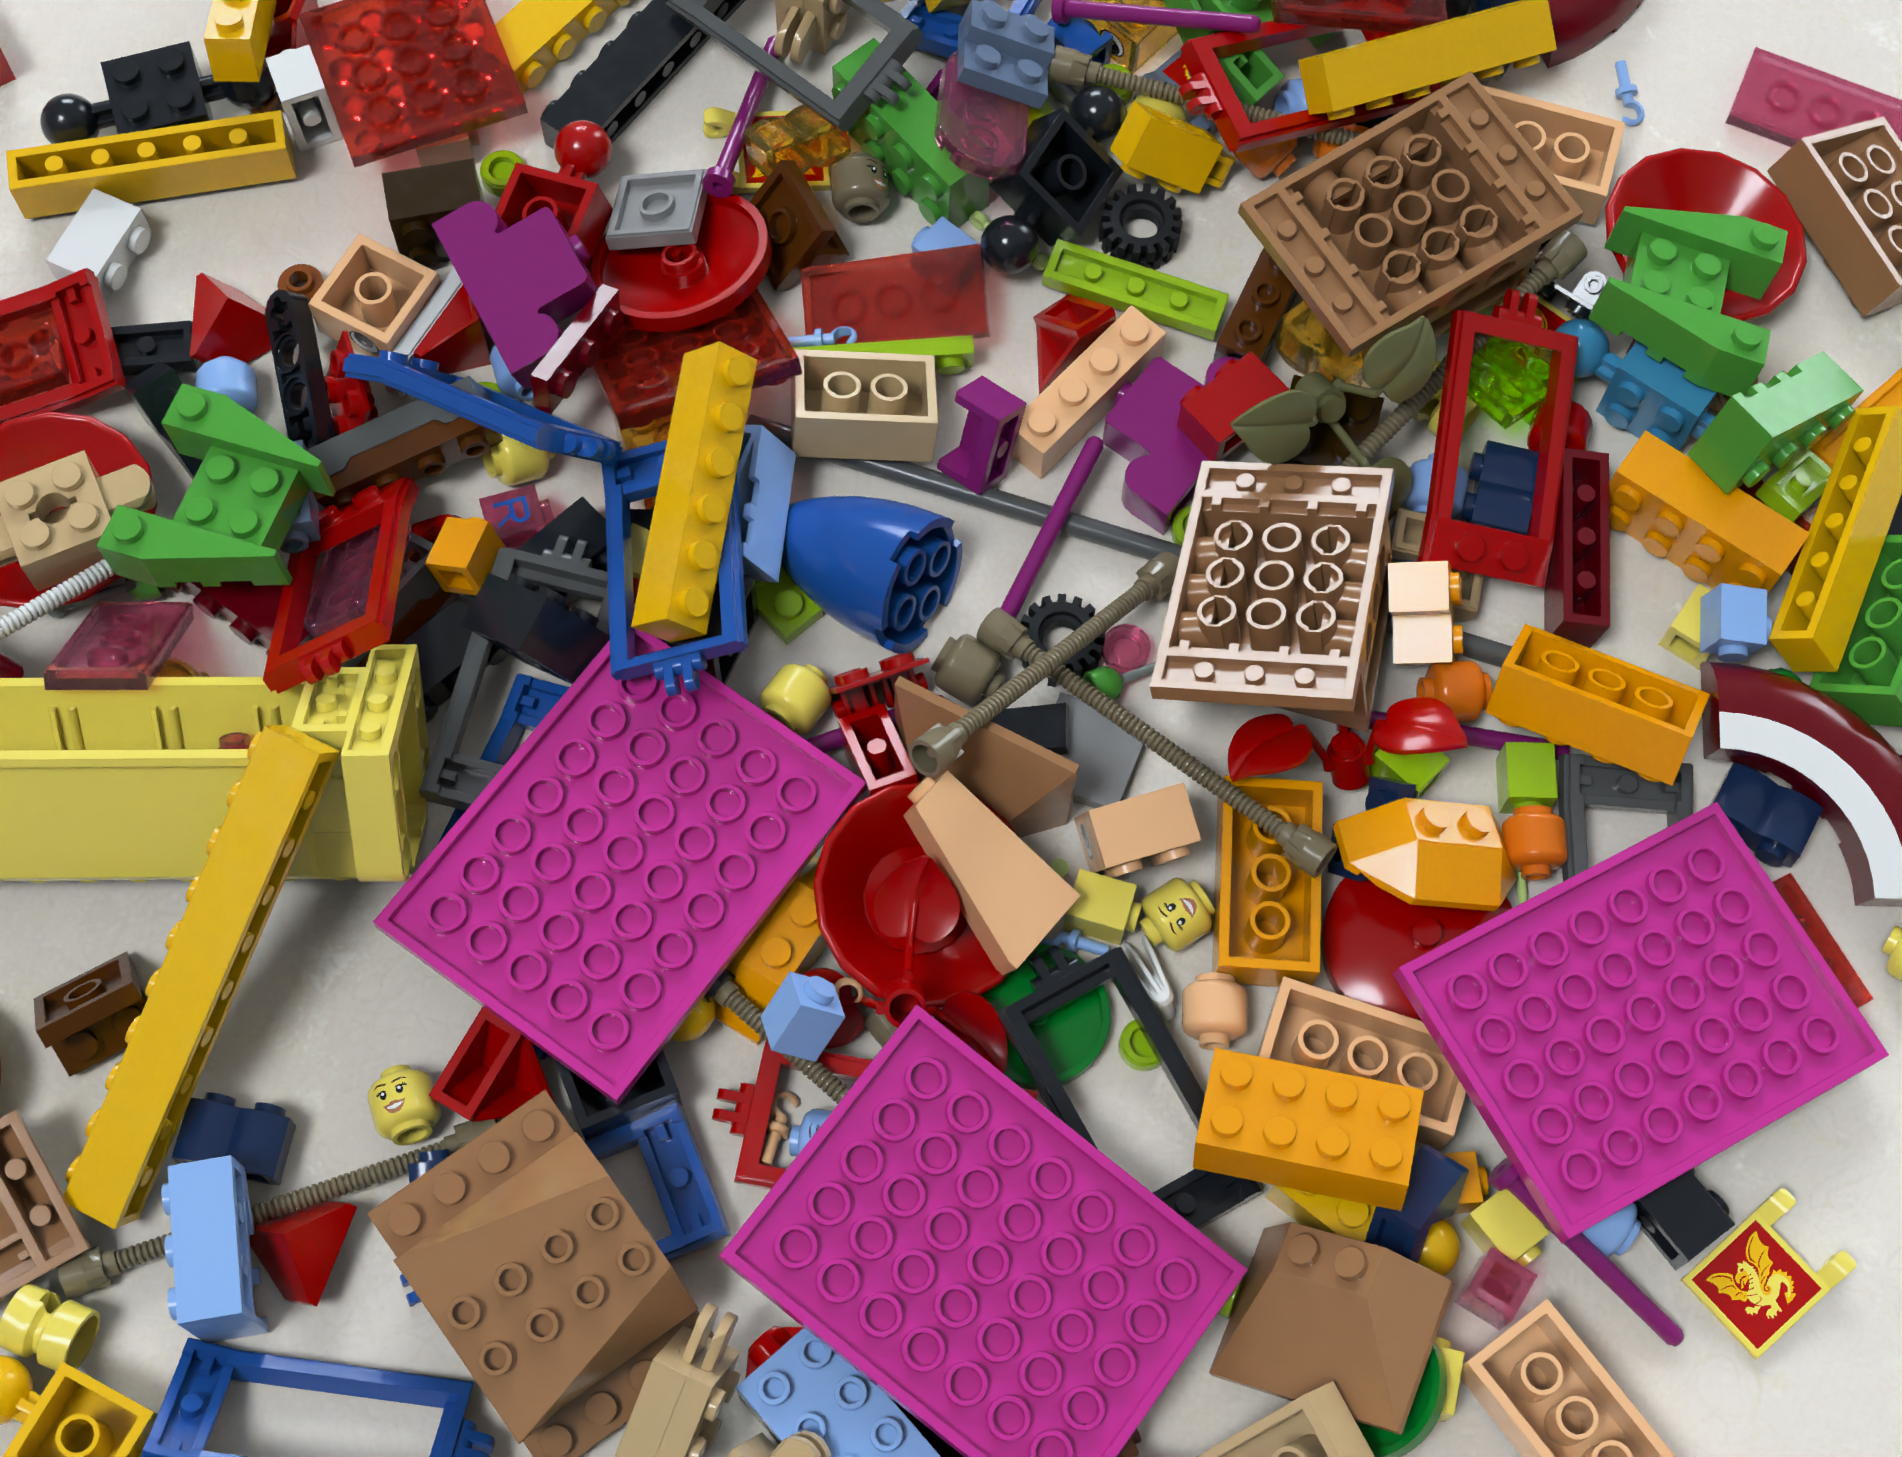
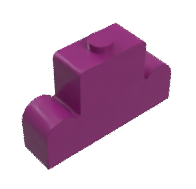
[432,201,598,390]
[1102,357,1240,535]

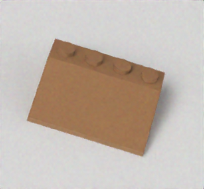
[1767,116,1902,317]

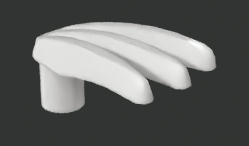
[1124,935,1176,1021]

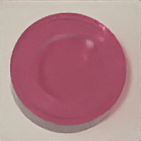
[1102,624,1151,674]

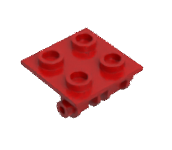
[324,331,379,436]
[829,652,930,721]

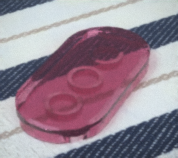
[934,51,1029,179]
[303,523,412,639]

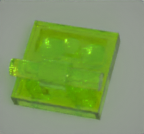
[1441,337,1550,430]

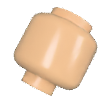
[1182,972,1248,1050]

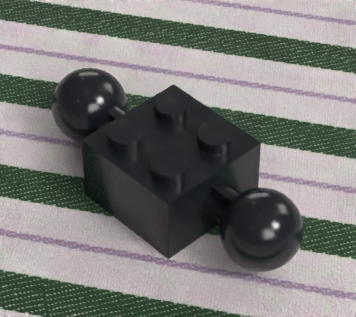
[40,41,276,144]
[980,85,1126,274]

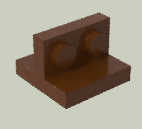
[750,160,850,291]
[33,951,148,1077]

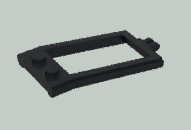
[997,945,1261,1230]

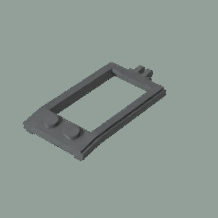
[666,0,924,133]
[419,535,609,811]
[1558,753,1693,882]

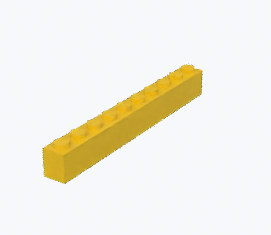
[63,725,341,1230]

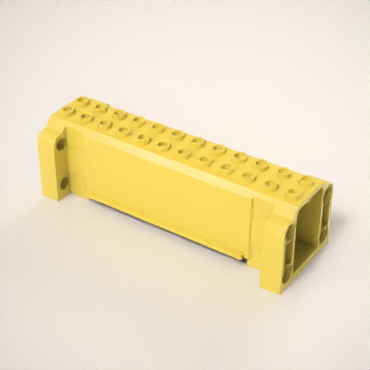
[0,644,430,883]

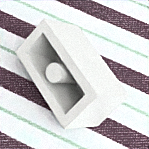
[265,45,343,152]
[46,188,152,304]

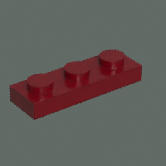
[530,284,624,414]

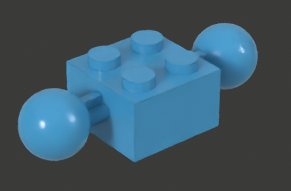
[1549,319,1718,451]

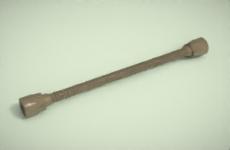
[1048,45,1361,145]
[1339,230,1588,467]
[908,552,1179,777]
[977,607,1338,879]
[57,1119,498,1299]

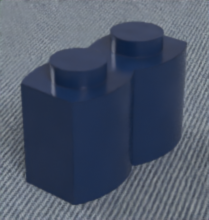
[1459,440,1539,535]
[1710,763,1824,868]
[171,1092,296,1186]

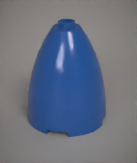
[781,496,962,654]

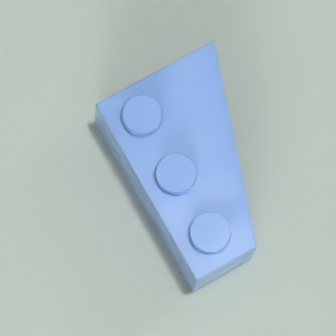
[737,424,796,583]
[161,1155,269,1343]

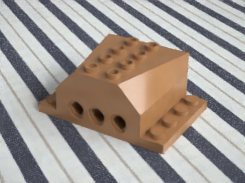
[1238,71,1584,360]
[1150,461,1395,733]
[367,1090,714,1457]

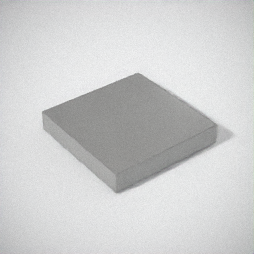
[605,169,708,250]
[1056,692,1151,808]

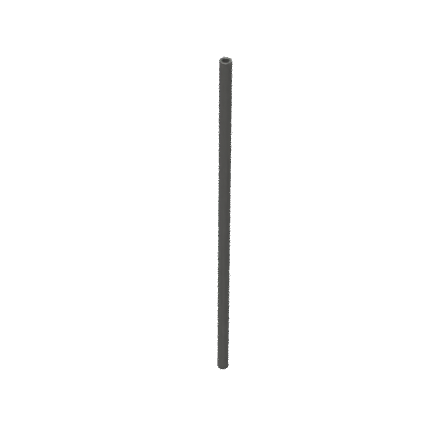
[746,414,1512,668]

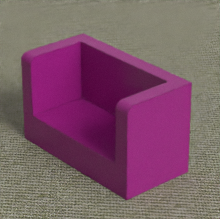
[937,376,1027,495]

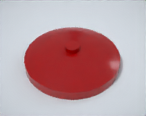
[590,193,772,332]
[1320,877,1512,1021]

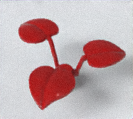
[1227,697,1468,790]
[801,855,1008,1074]

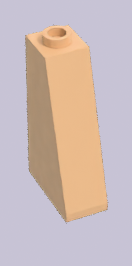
[903,771,1081,975]

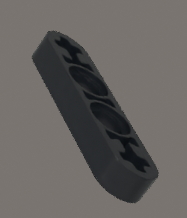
[265,289,335,449]

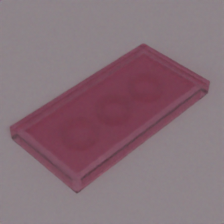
[1725,47,1902,147]
[43,602,194,690]

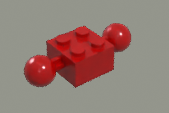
[495,120,613,269]

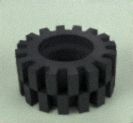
[1099,184,1183,270]
[1020,594,1105,687]

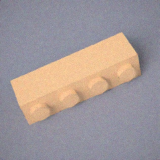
[1012,305,1166,479]

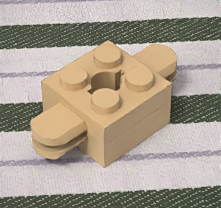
[774,0,850,64]
[0,450,157,591]
[615,1302,741,1457]

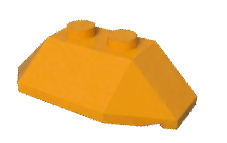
[1333,797,1517,911]
[715,857,827,1046]

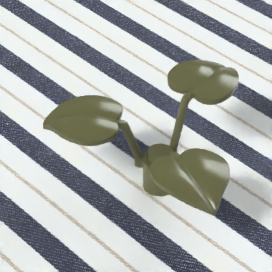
[1230,315,1437,521]

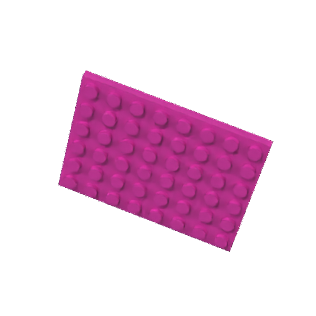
[373,629,867,1105]
[1393,802,1889,1244]
[717,1005,1248,1457]

